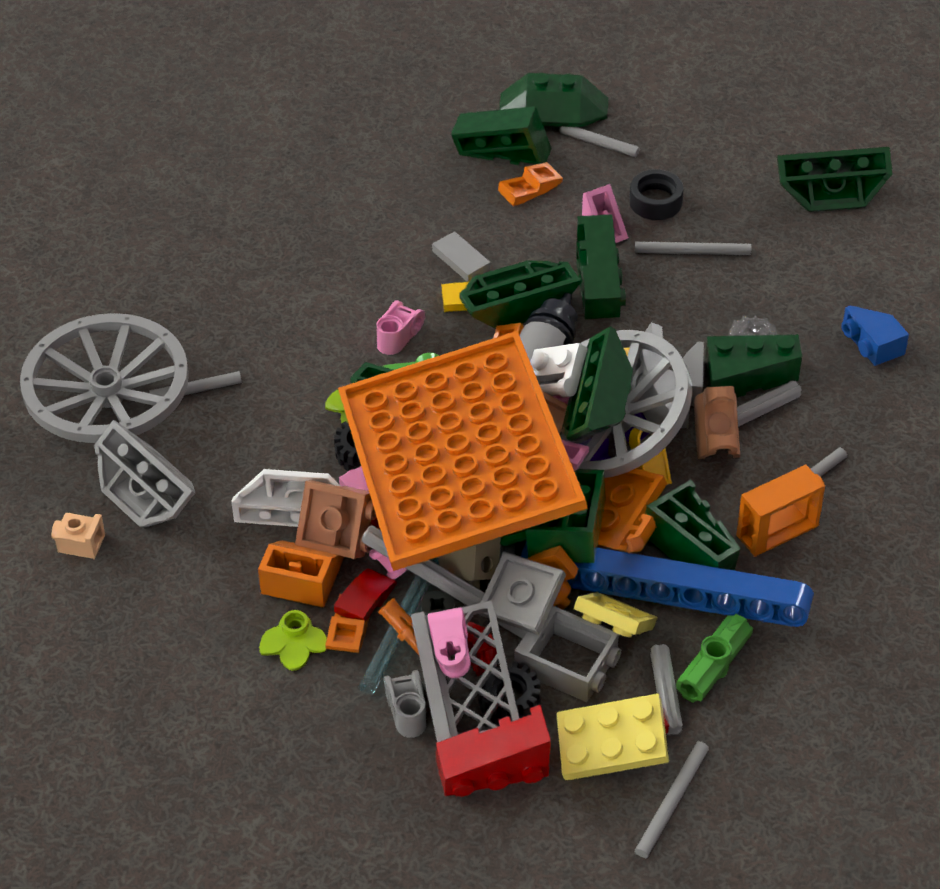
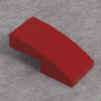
[334,568,397,623]

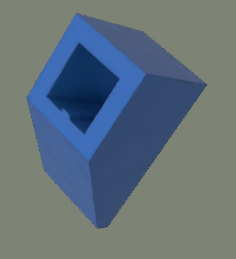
[842,305,909,366]

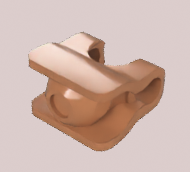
[694,386,740,459]

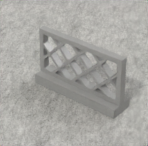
[411,600,519,742]

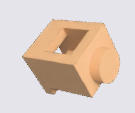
[52,512,105,559]

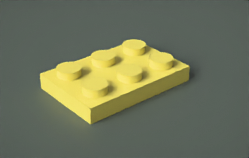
[556,693,669,780]

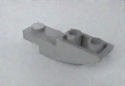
[631,322,676,425]

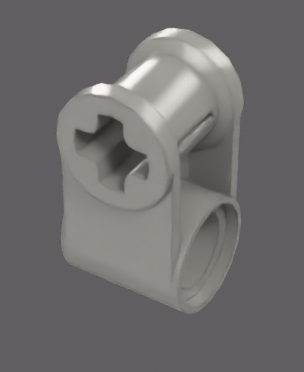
[384,670,426,738]

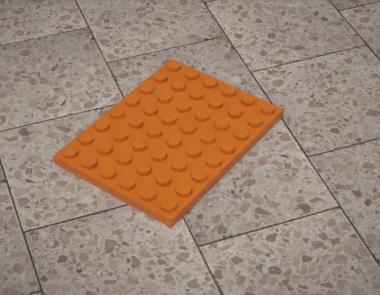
[338,331,588,571]

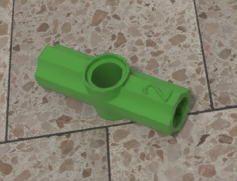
[676,614,753,703]

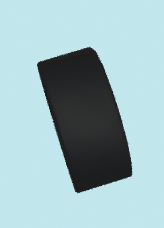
[629,169,684,220]

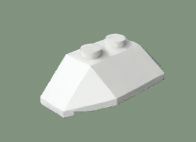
[232,469,341,527]

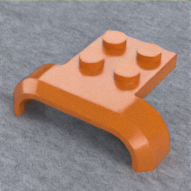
[597,468,667,553]

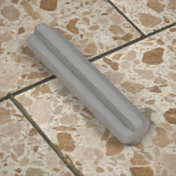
[737,381,802,427]
[650,644,683,735]

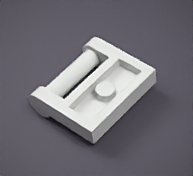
[530,343,587,397]

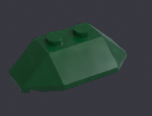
[499,73,608,127]
[777,147,893,212]
[459,260,581,329]
[561,326,633,442]

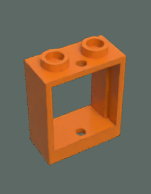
[736,464,825,557]

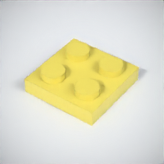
[573,592,658,637]

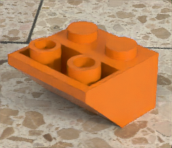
[258,540,344,608]

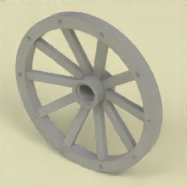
[20,313,189,443]
[541,330,692,478]

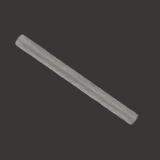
[362,526,527,639]

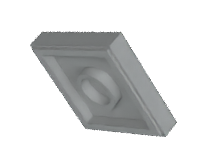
[479,552,566,635]

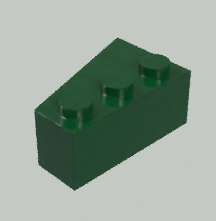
[451,106,552,165]
[576,214,626,319]
[705,334,802,398]
[526,469,606,563]
[645,480,741,571]

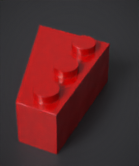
[436,705,551,797]

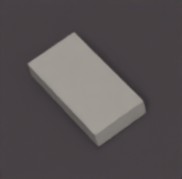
[432,231,491,282]

